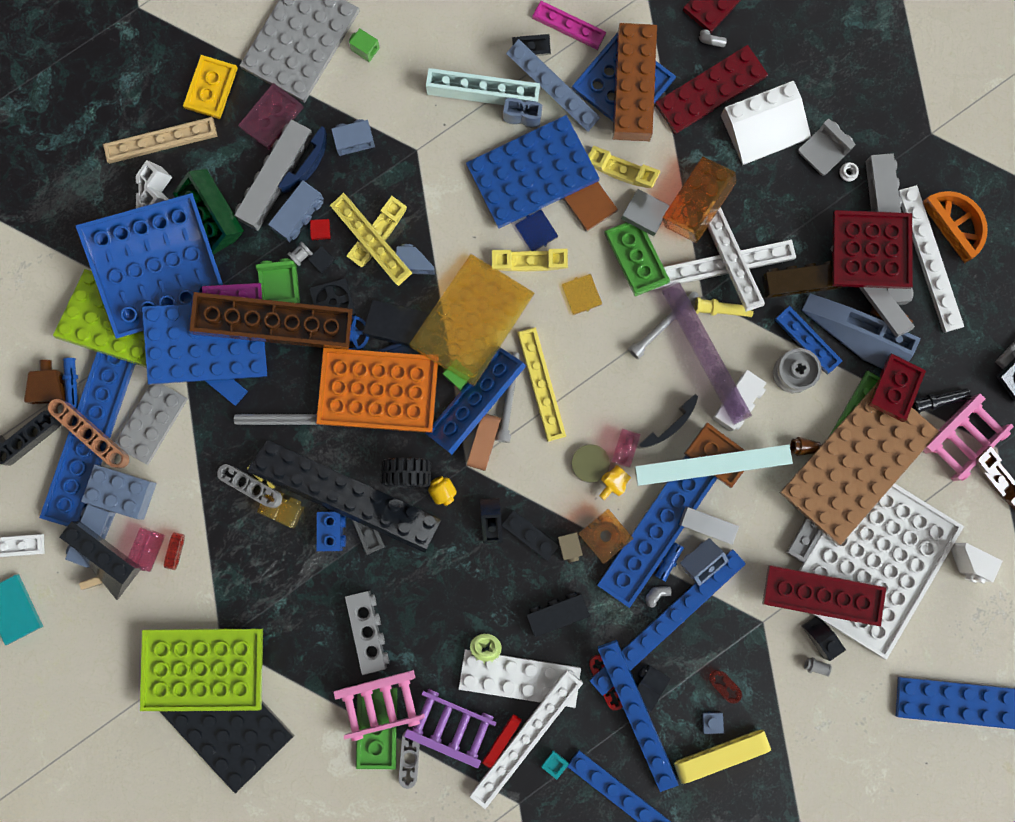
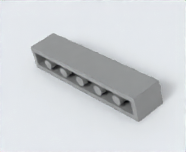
[234,119,314,231]

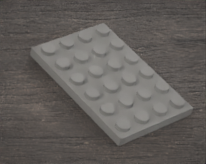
[239,0,360,103]

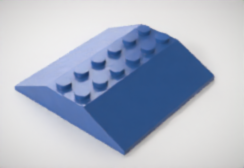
[76,193,223,339]

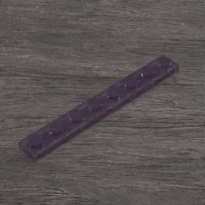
[662,282,752,425]

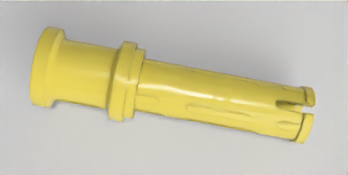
[694,297,754,317]

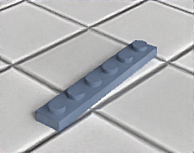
[506,39,601,131]

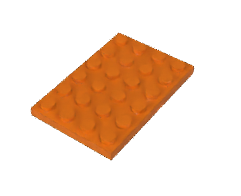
[316,348,439,433]

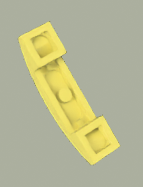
[588,145,660,188]
[347,196,407,268]
[492,249,568,272]

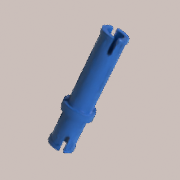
[62,358,78,409]

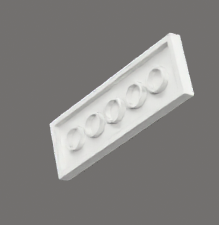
[459,649,581,708]

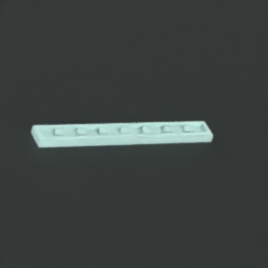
[635,445,793,486]

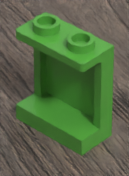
[256,259,300,303]

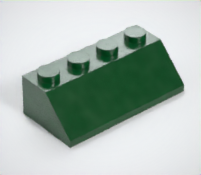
[173,169,244,254]

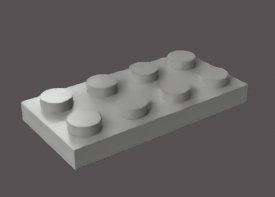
[115,384,188,465]

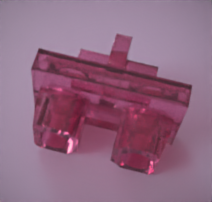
[611,428,641,468]

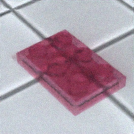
[238,83,304,150]

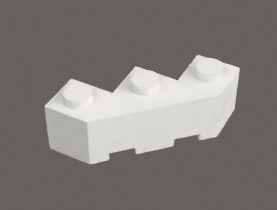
[136,160,172,209]

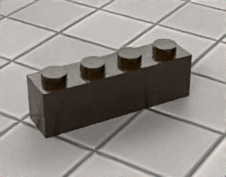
[762,261,843,298]

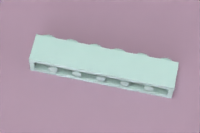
[426,68,540,105]

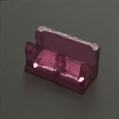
[128,528,166,572]

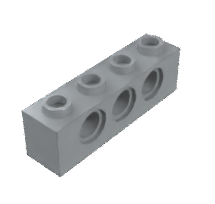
[345,591,389,675]

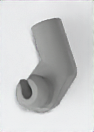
[699,29,727,47]
[645,586,671,608]

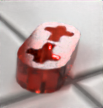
[164,532,185,570]
[709,670,742,704]

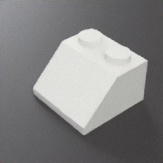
[951,543,1003,584]

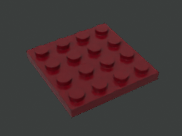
[832,210,913,289]

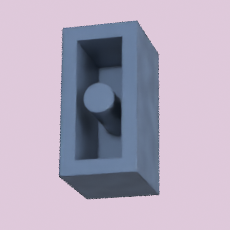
[332,119,375,156]
[680,538,729,586]

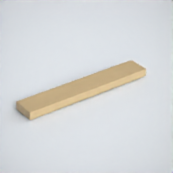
[103,117,218,164]

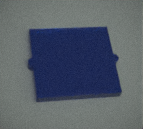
[515,209,558,251]

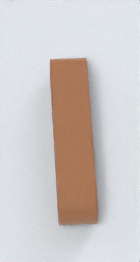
[48,399,129,468]

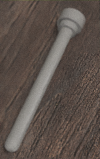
[628,292,698,360]
[495,352,520,443]

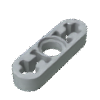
[399,728,420,789]

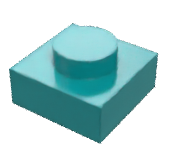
[541,750,569,780]

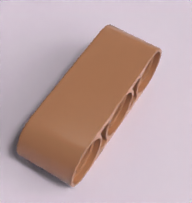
[467,414,501,471]

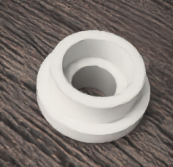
[839,163,859,182]

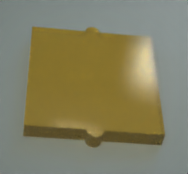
[562,274,602,315]

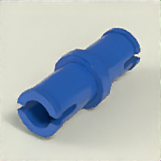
[655,542,684,582]

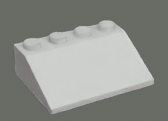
[721,81,811,165]

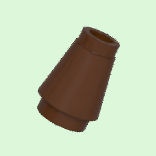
[790,437,821,456]

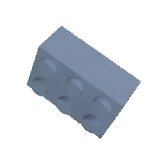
[81,464,157,520]

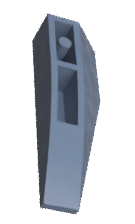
[802,293,921,369]

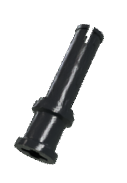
[912,388,971,414]

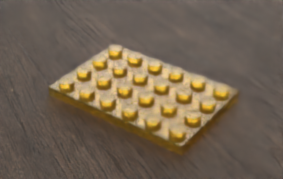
[409,254,535,387]

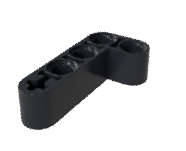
[0,410,62,466]

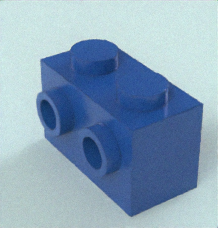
[317,512,346,551]

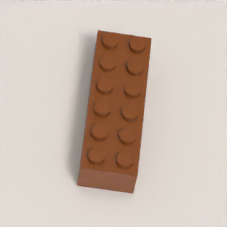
[612,23,657,142]

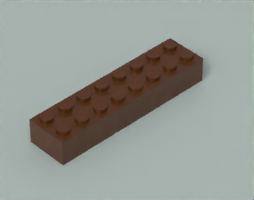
[190,292,353,350]

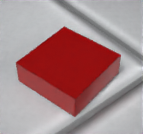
[310,219,331,240]

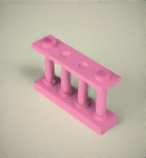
[923,394,1014,481]
[334,670,425,741]

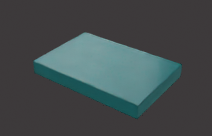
[0,574,44,645]

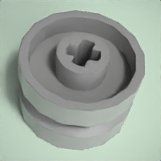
[773,348,821,393]

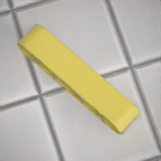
[674,730,771,784]

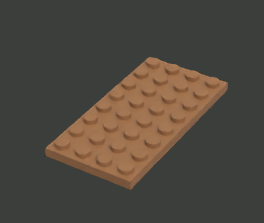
[779,383,939,546]

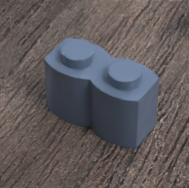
[503,98,543,127]

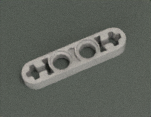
[217,464,282,508]

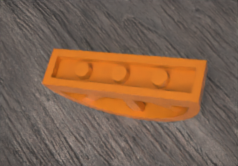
[923,191,988,263]

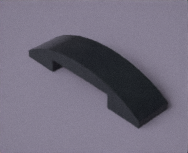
[637,394,698,449]

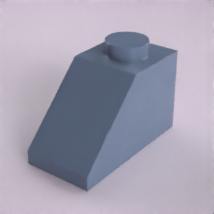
[396,244,435,275]

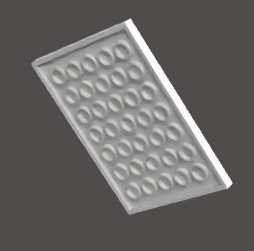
[798,483,964,660]

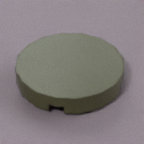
[571,444,610,483]

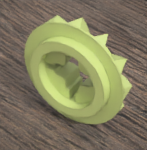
[470,634,502,663]

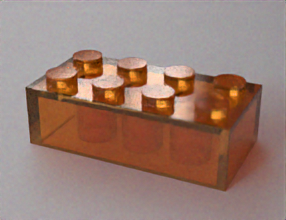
[662,156,736,243]

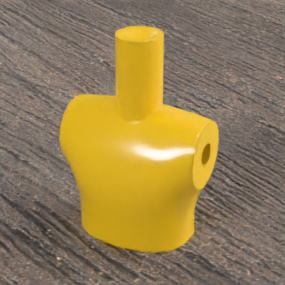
[599,465,631,501]

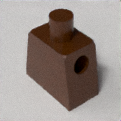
[24,360,66,405]

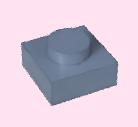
[702,712,724,734]

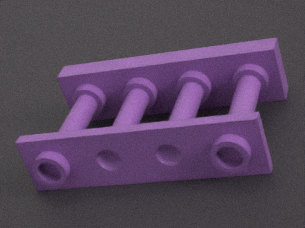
[404,689,496,768]

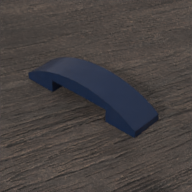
[278,126,327,194]

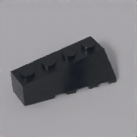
[59,521,142,600]

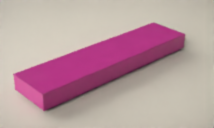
[532,0,606,50]

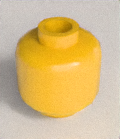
[428,476,457,506]

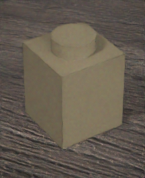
[557,533,583,563]

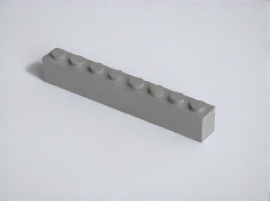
[865,153,913,305]

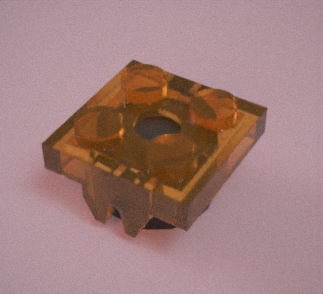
[578,509,633,564]

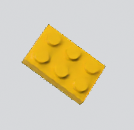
[183,55,238,119]

